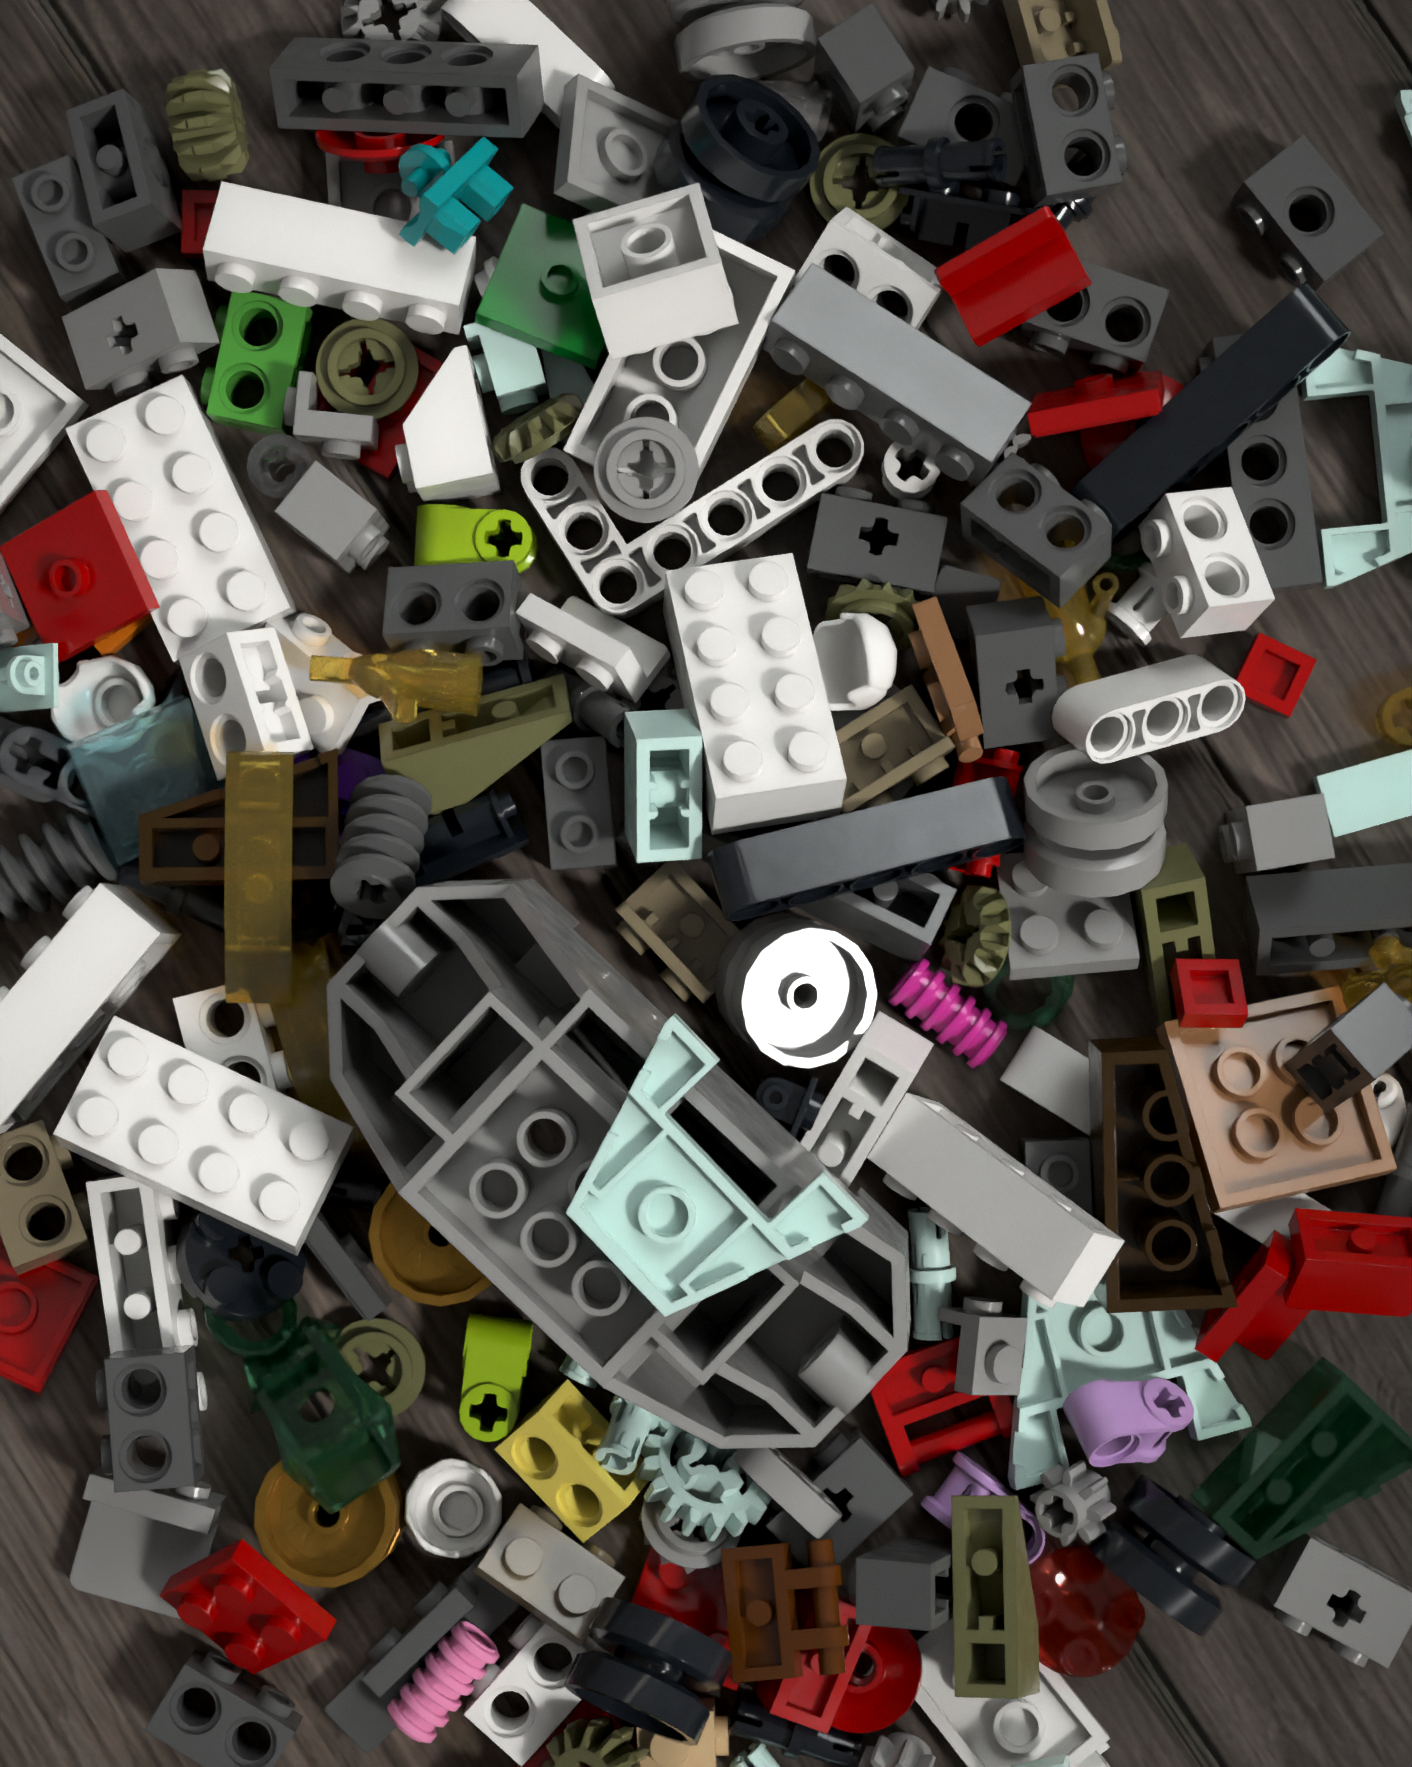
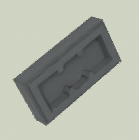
[305,1206,393,1321]

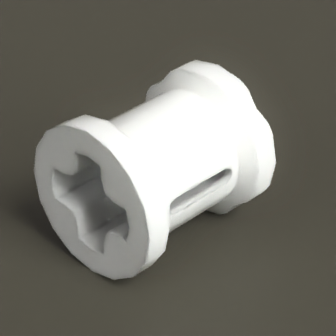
[881,442,940,500]
[1102,561,1167,647]

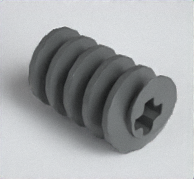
[330,774,433,919]
[0,811,120,928]

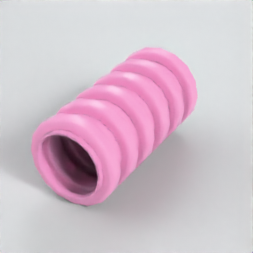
[387,1620,500,1743]

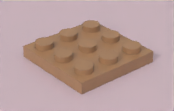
[1156,986,1397,1214]

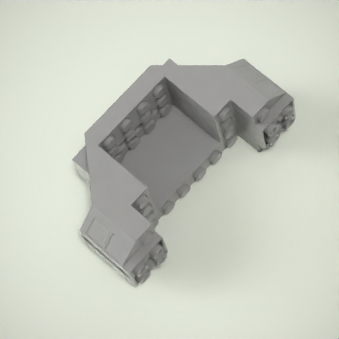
[327,878,911,1449]

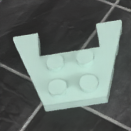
[1301,348,1412,589]
[566,1013,869,1317]
[1008,1291,1252,1490]

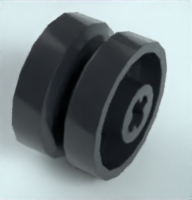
[653,74,821,243]
[1088,1474,1258,1636]
[564,1597,734,1746]

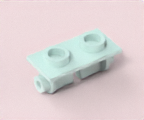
[0,643,59,713]

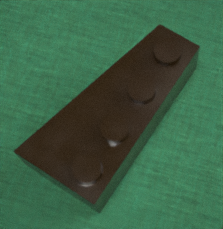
[1088,1037,1238,1313]

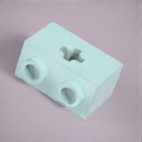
[624,708,702,863]

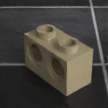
[0,1119,92,1275]

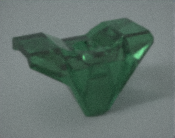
[242,1316,401,1514]

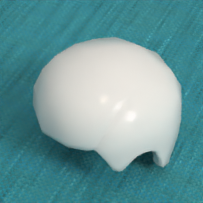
[813,613,897,711]
[51,655,156,752]
[404,1458,502,1559]

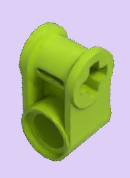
[414,504,539,574]
[459,1313,533,1442]

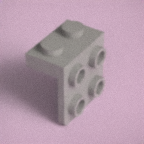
[70,1464,227,1619]

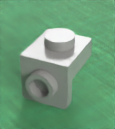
[284,371,380,460]
[938,1297,1027,1395]

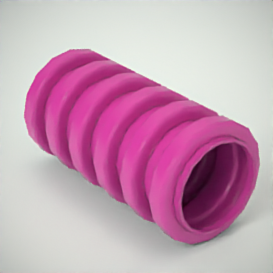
[888,958,1008,1069]

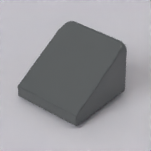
[930,564,1002,642]

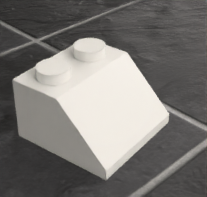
[573,183,739,361]
[395,345,501,505]

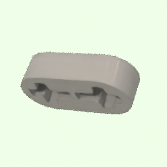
[732,1448,842,1539]

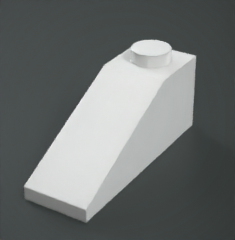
[800,1011,934,1188]

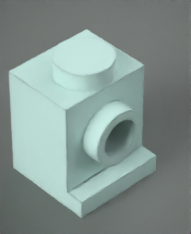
[463,323,549,415]

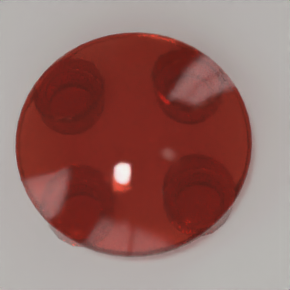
[1029,1546,1146,1678]

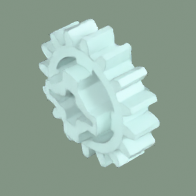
[637,1418,772,1541]

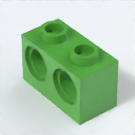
[200,292,316,439]

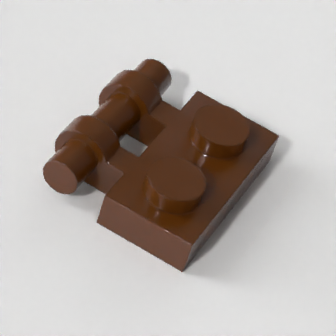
[721,1539,850,1683]

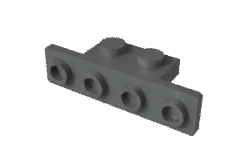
[325,1545,521,1753]

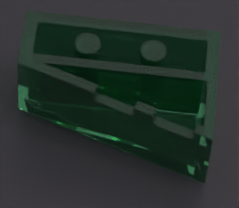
[1191,1356,1412,1560]

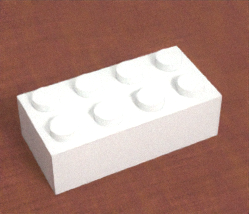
[563,230,796,510]
[65,375,299,666]
[663,553,847,835]
[0,883,182,1134]
[53,1016,354,1256]

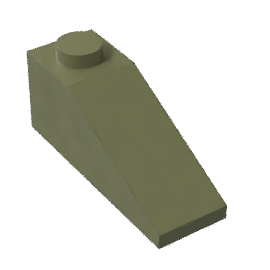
[378,674,573,815]
[1129,843,1216,1028]
[951,1495,1040,1699]

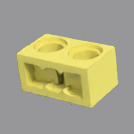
[495,1379,649,1543]

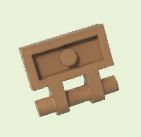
[908,597,984,763]

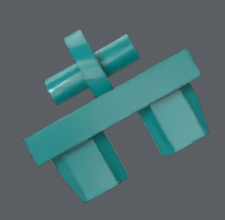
[398,136,514,255]

